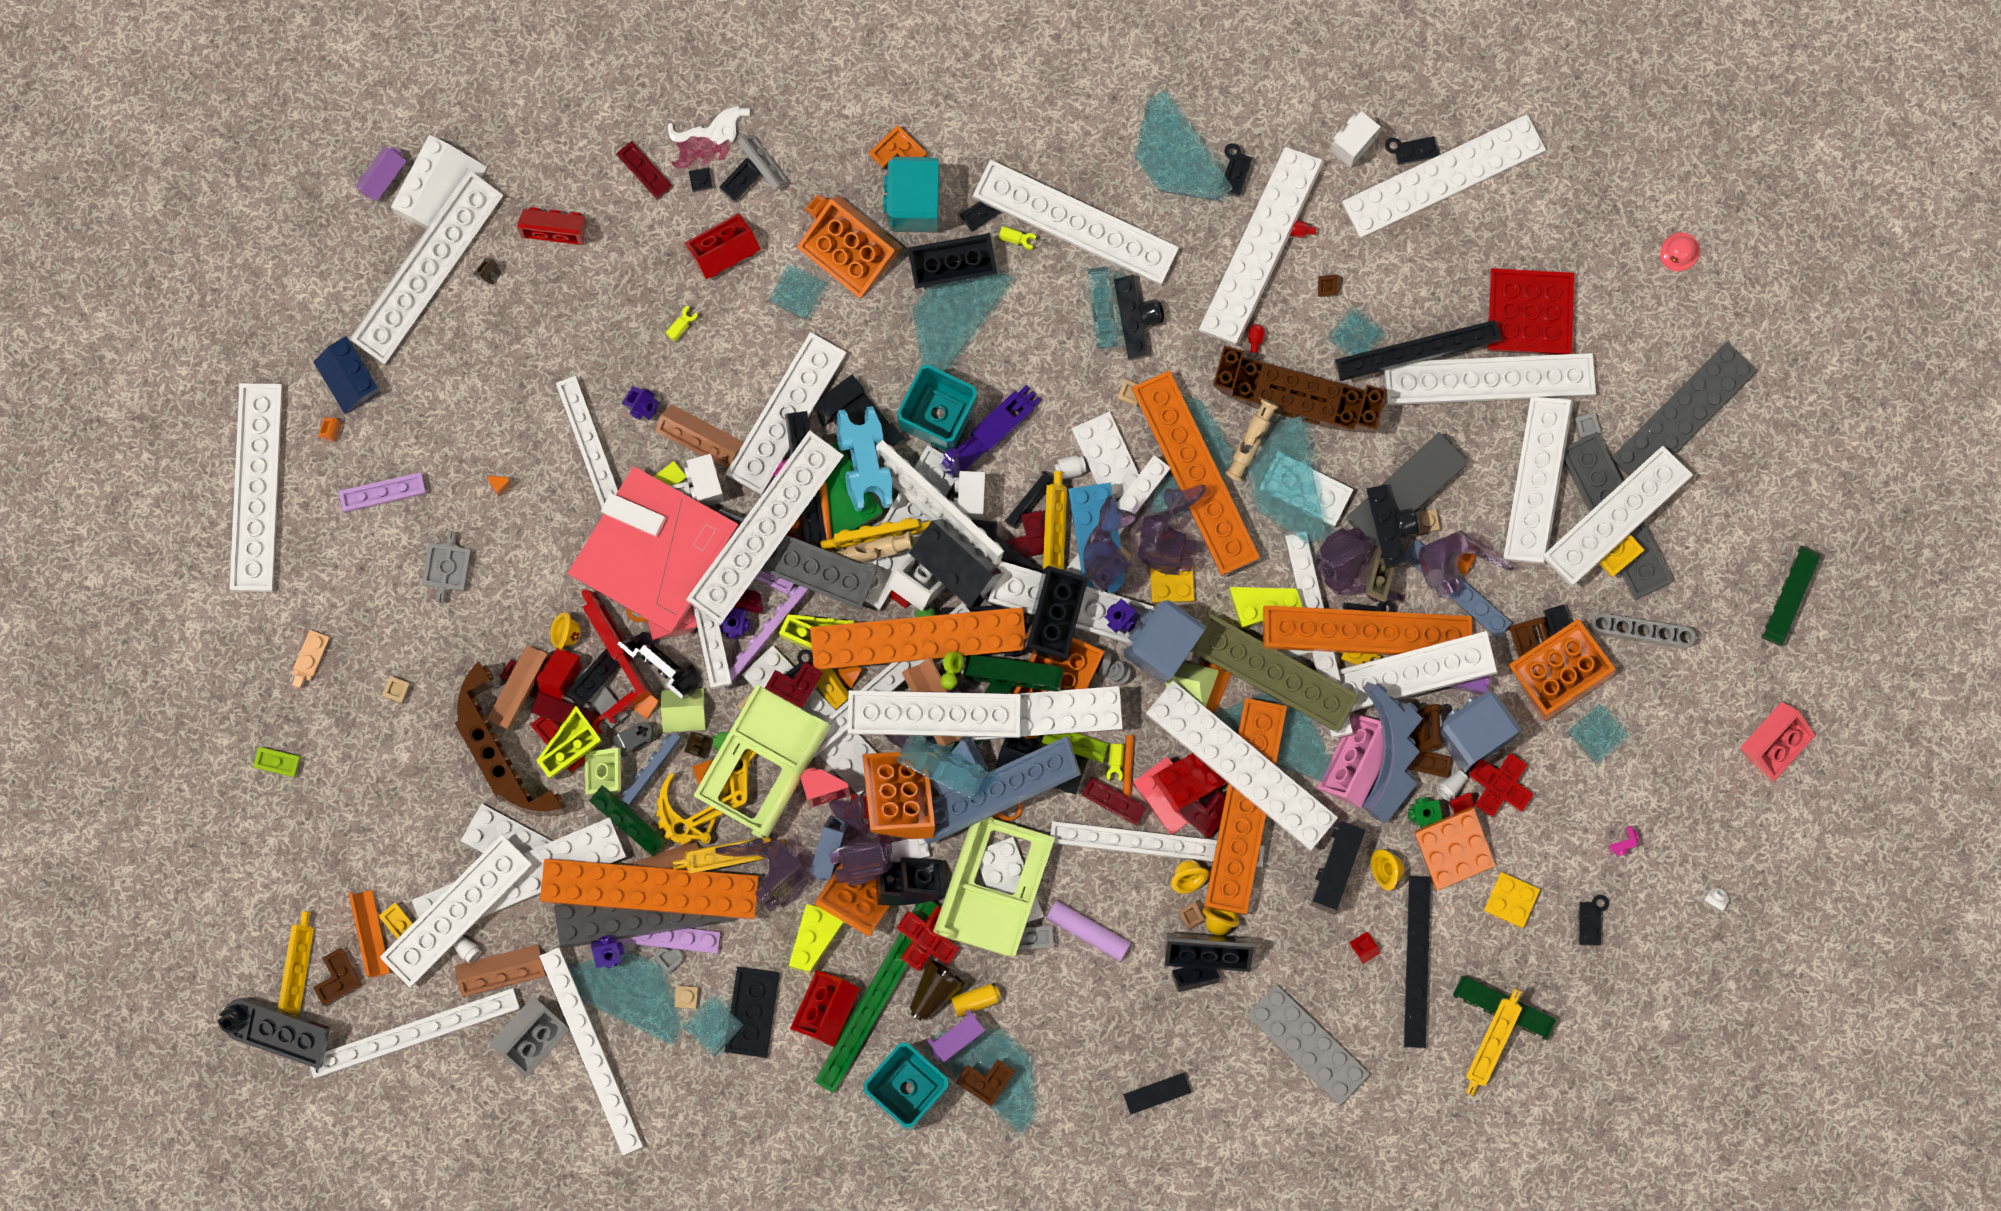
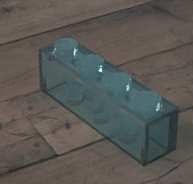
[897,735,988,800]

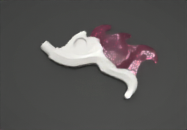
[668,106,750,169]

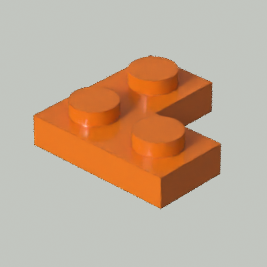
[868,125,927,169]

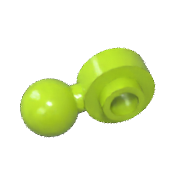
[940,651,963,690]

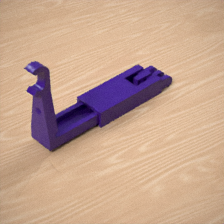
[940,385,1042,481]

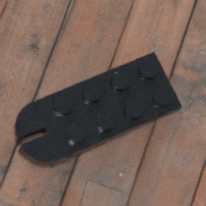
[218,998,330,1069]

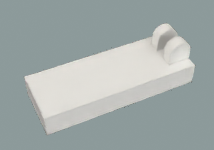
[869,839,930,869]

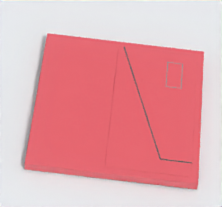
[567,466,739,634]

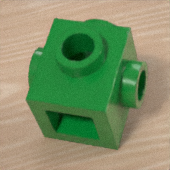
[1408,797,1442,828]

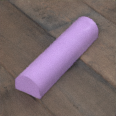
[1046,901,1131,962]

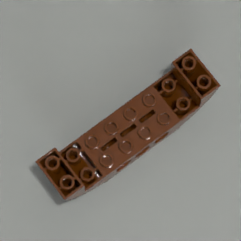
[1213,345,1387,432]
[455,661,566,817]

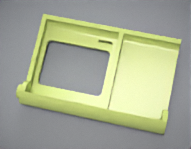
[693,684,831,839]
[934,816,1055,957]

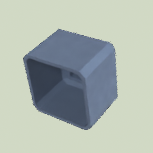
[1123,600,1206,684]
[1440,691,1522,773]

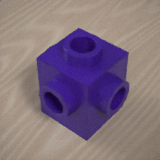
[621,386,660,421]
[1104,598,1141,635]
[719,608,750,639]
[591,935,625,968]

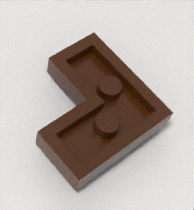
[313,948,362,1007]
[955,1059,1016,1107]

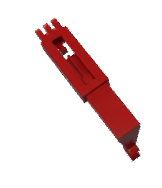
[582,589,653,734]

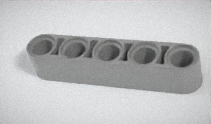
[1590,613,1696,649]

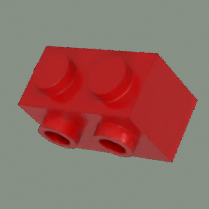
[537,648,582,700]

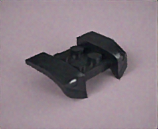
[816,374,904,461]
[618,632,701,699]

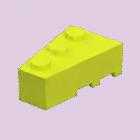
[1228,587,1302,631]
[779,614,855,652]
[536,706,602,780]
[789,904,845,974]

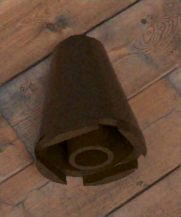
[909,959,965,1021]

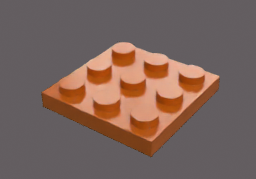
[1413,807,1495,891]
[814,858,891,937]

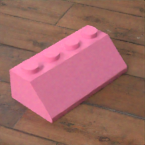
[1317,713,1384,808]

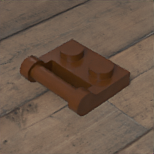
[1508,617,1549,658]
[1410,704,1443,755]

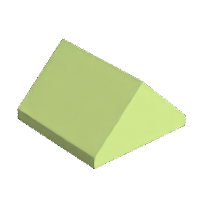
[1166,662,1219,708]
[661,688,706,732]
[585,748,621,795]

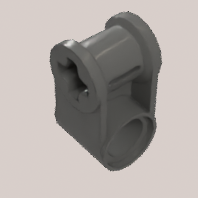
[612,722,654,758]

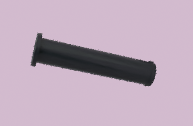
[1004,471,1054,529]

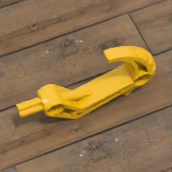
[656,749,757,846]

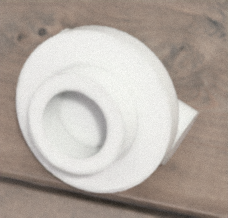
[1704,888,1729,911]

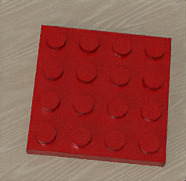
[1487,268,1574,355]

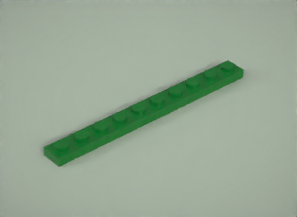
[814,901,941,1093]

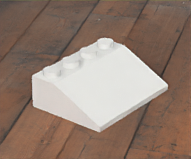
[391,135,487,229]

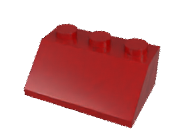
[517,207,587,245]
[684,213,761,280]
[790,970,860,1047]

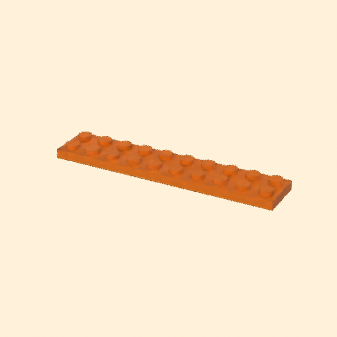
[1131,370,1260,576]
[1263,605,1472,655]
[810,607,1025,669]
[1204,698,1287,915]
[540,859,759,920]

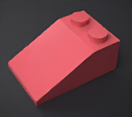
[1133,756,1202,835]

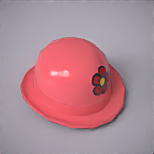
[1660,232,1700,272]

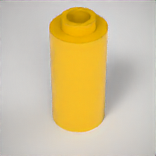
[951,983,1001,1017]

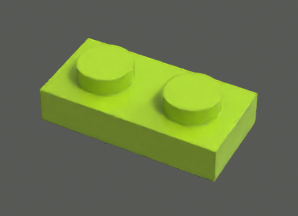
[253,747,301,778]

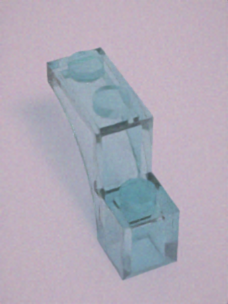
[1087,266,1118,349]

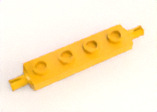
[1043,471,1067,570]
[820,518,932,549]
[672,836,785,873]
[278,911,314,1015]
[1466,988,1522,1096]

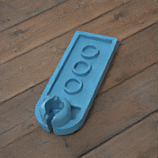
[1068,482,1125,594]

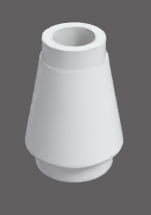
[1437,770,1468,801]
[453,936,481,964]

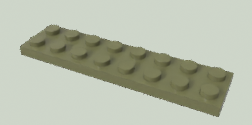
[1190,613,1359,733]

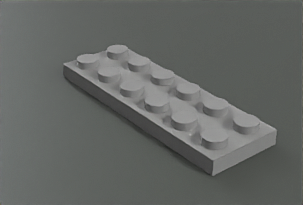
[1246,985,1370,1105]

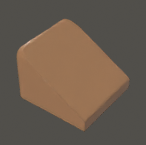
[1178,899,1206,930]

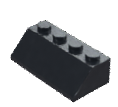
[908,233,998,289]
[995,735,1088,795]
[1165,932,1254,972]

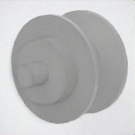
[1108,661,1131,685]

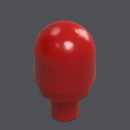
[1290,221,1316,238]
[1248,324,1265,354]

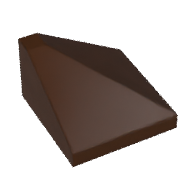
[1318,274,1343,297]

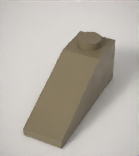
[1365,545,1395,602]

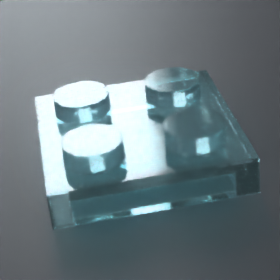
[768,264,825,321]
[1326,307,1385,356]
[1567,703,1628,764]
[683,995,744,1057]

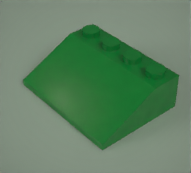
[825,442,883,539]

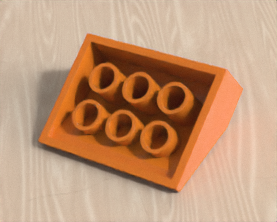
[797,196,903,299]
[1509,619,1616,722]
[1014,637,1105,694]
[862,750,935,839]

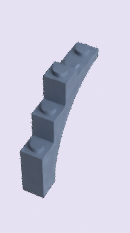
[1362,682,1423,823]

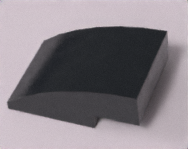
[874,857,946,906]

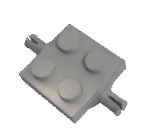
[422,531,471,603]

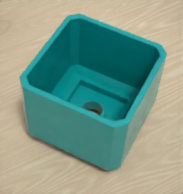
[883,157,939,233]
[897,364,978,452]
[863,1042,949,1131]

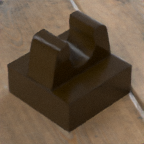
[473,258,501,284]
[684,732,711,759]

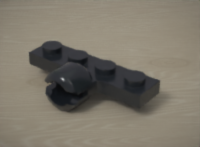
[1114,274,1164,360]
[1366,484,1419,569]

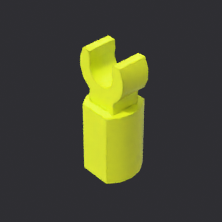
[998,226,1036,250]
[665,306,698,342]
[1106,744,1124,782]

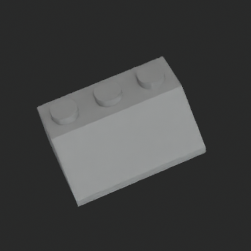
[489,996,570,1078]

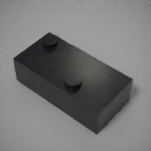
[909,519,1004,608]
[1022,566,1088,663]
[1310,821,1366,915]

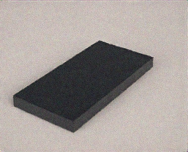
[724,967,780,1058]

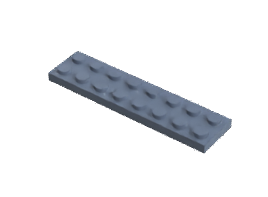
[924,736,1081,845]

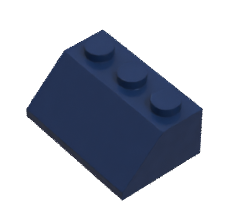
[313,336,381,414]

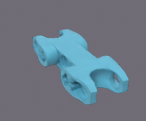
[837,406,892,511]

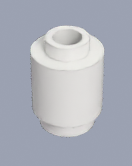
[1054,455,1086,480]

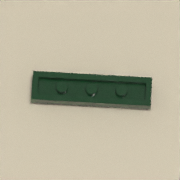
[589,785,667,857]

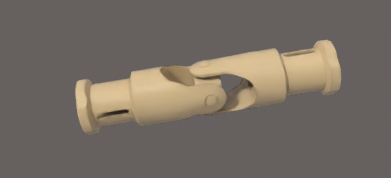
[1225,398,1279,482]
[830,531,915,563]

